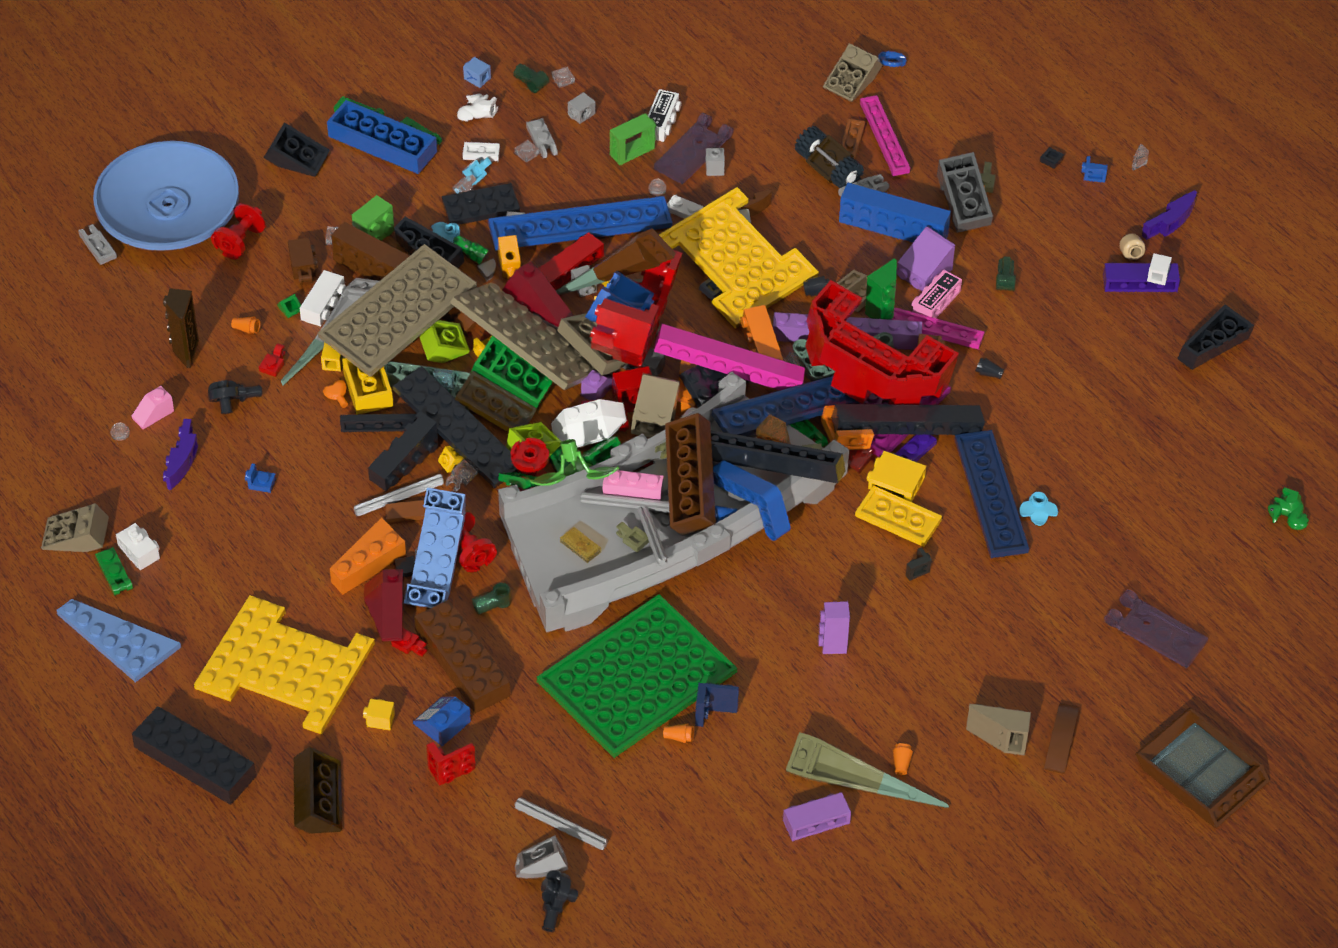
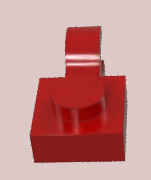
[259,343,286,377]
[391,628,427,657]

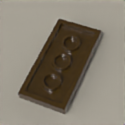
[454,371,537,432]

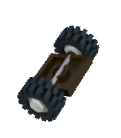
[795,126,864,188]

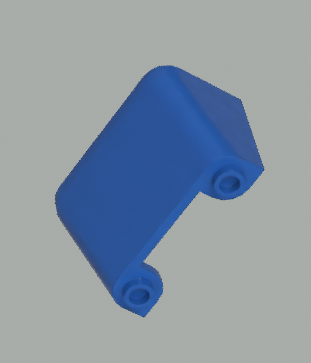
[585,271,654,322]

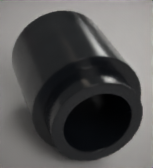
[803,276,829,297]

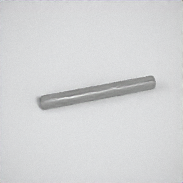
[354,474,444,516]
[580,492,669,512]
[638,506,668,566]
[515,797,608,850]

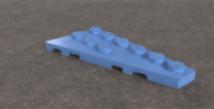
[57,599,181,683]

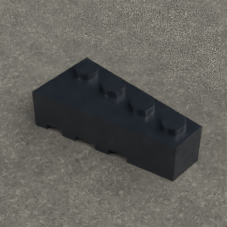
[394,216,465,269]
[1177,305,1255,370]
[368,411,438,491]

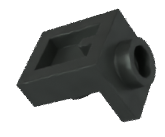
[906,547,932,581]

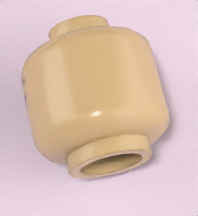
[1119,234,1146,260]

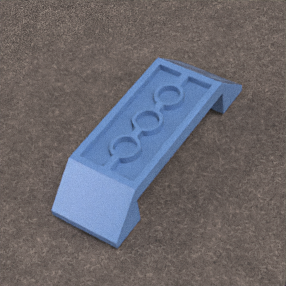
[404,488,466,608]

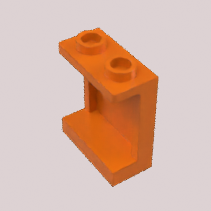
[821,405,874,449]

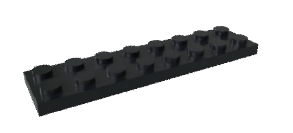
[393,366,520,488]

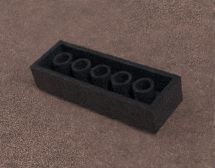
[132,706,256,805]

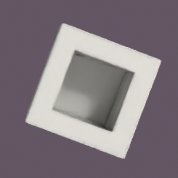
[1147,254,1172,285]

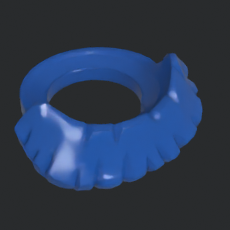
[878,51,906,67]

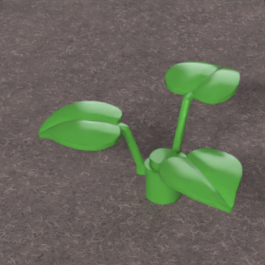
[530,439,619,486]

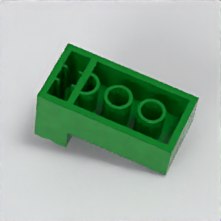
[471,336,554,408]

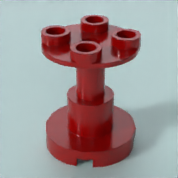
[211,203,266,260]
[511,438,549,492]
[459,512,497,572]

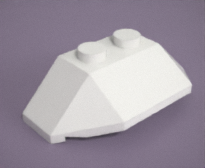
[551,399,627,448]

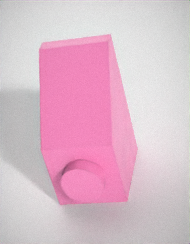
[132,386,174,429]

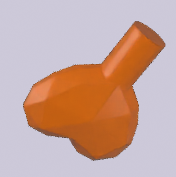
[323,380,348,408]

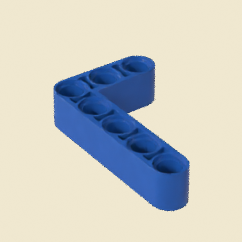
[713,460,791,541]

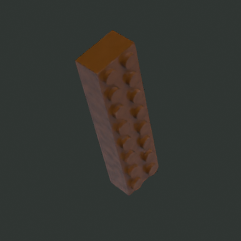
[331,222,460,322]

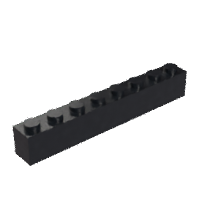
[831,404,985,435]
[711,430,846,483]

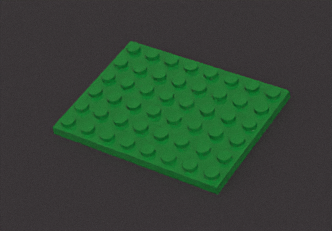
[536,594,737,758]

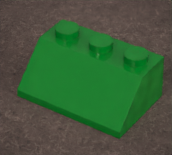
[865,258,897,320]

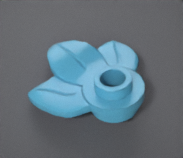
[431,222,460,243]
[1019,492,1058,526]

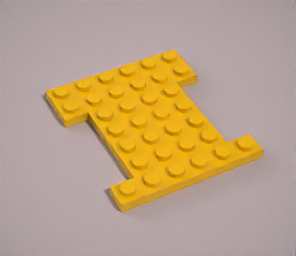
[659,187,819,328]
[194,595,375,735]

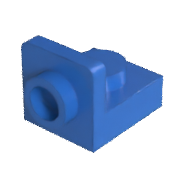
[1081,156,1108,183]
[245,463,276,493]

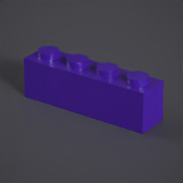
[1103,263,1180,292]

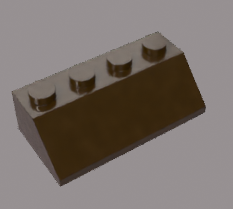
[163,288,199,368]
[294,747,342,834]

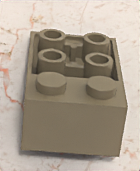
[823,43,882,102]
[631,373,680,438]
[41,503,109,552]
[966,704,1031,755]

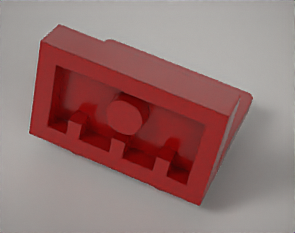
[426,742,476,786]

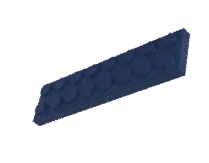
[711,376,860,436]
[955,430,1029,558]

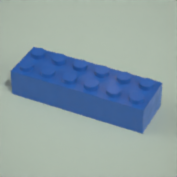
[327,100,437,174]
[839,183,951,243]

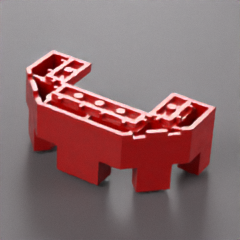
[590,237,683,367]
[805,280,959,405]

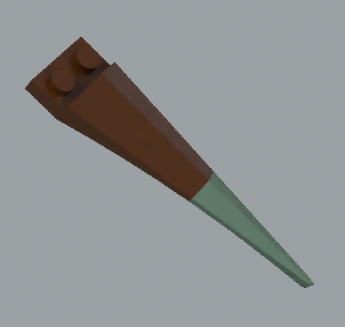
[556,228,676,295]

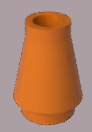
[231,316,261,335]
[663,723,694,744]
[893,743,913,775]

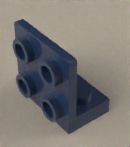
[695,683,739,727]

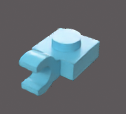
[462,157,492,186]

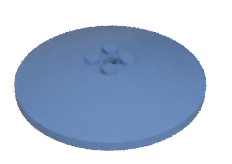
[93,141,239,250]

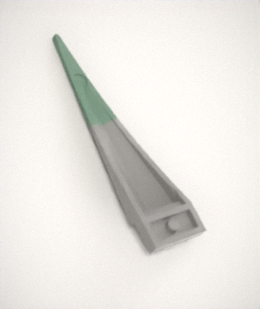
[281,278,379,385]

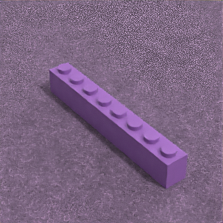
[773,312,922,350]

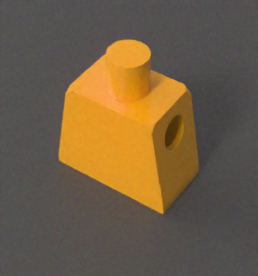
[498,235,521,280]

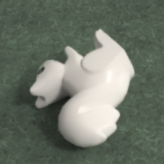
[457,94,498,121]

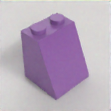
[896,227,955,291]

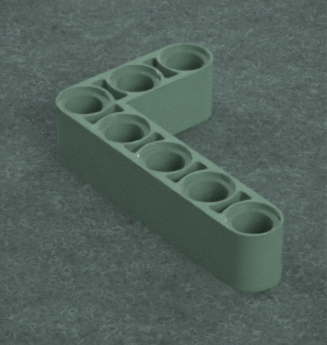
[793,332,894,382]
[384,362,470,410]

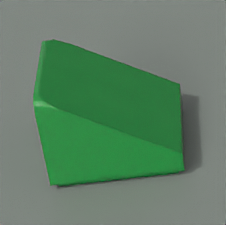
[277,294,301,318]

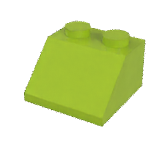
[419,320,470,363]
[506,422,562,457]

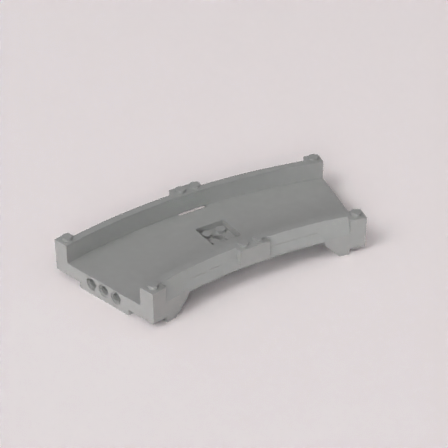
[498,372,849,632]

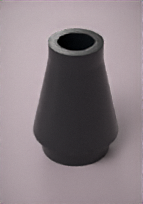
[975,358,1004,379]

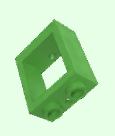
[610,113,656,165]

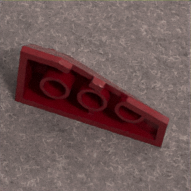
[502,262,574,327]
[364,569,404,641]

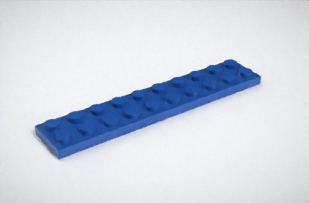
[488,196,672,250]

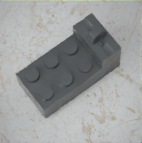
[937,152,993,233]

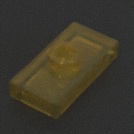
[560,527,601,563]

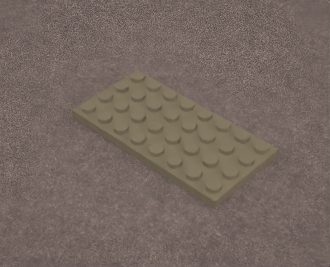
[318,244,477,377]
[450,283,596,390]

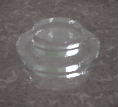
[649,179,666,195]
[110,423,130,441]

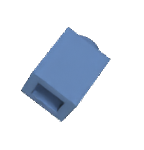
[463,57,491,88]

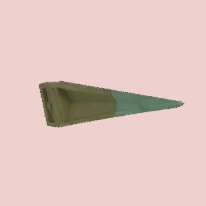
[786,732,949,808]

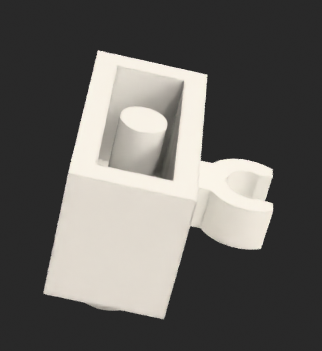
[116,523,160,570]

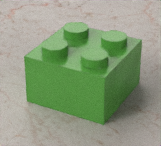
[351,195,394,241]

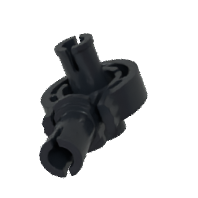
[208,380,262,414]
[541,871,578,932]

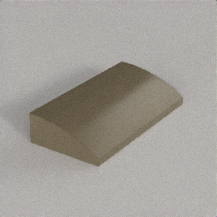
[557,313,628,375]

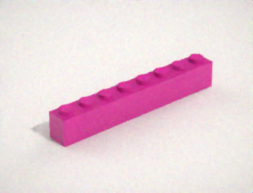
[654,324,805,390]

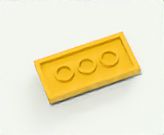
[855,486,942,547]

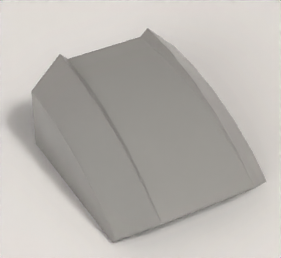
[515,835,569,878]

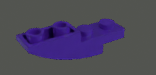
[1142,190,1197,240]
[163,419,198,490]

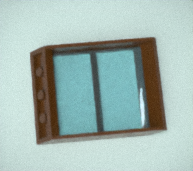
[1135,708,1270,828]

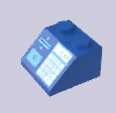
[413,696,471,746]

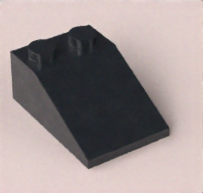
[263,122,330,177]

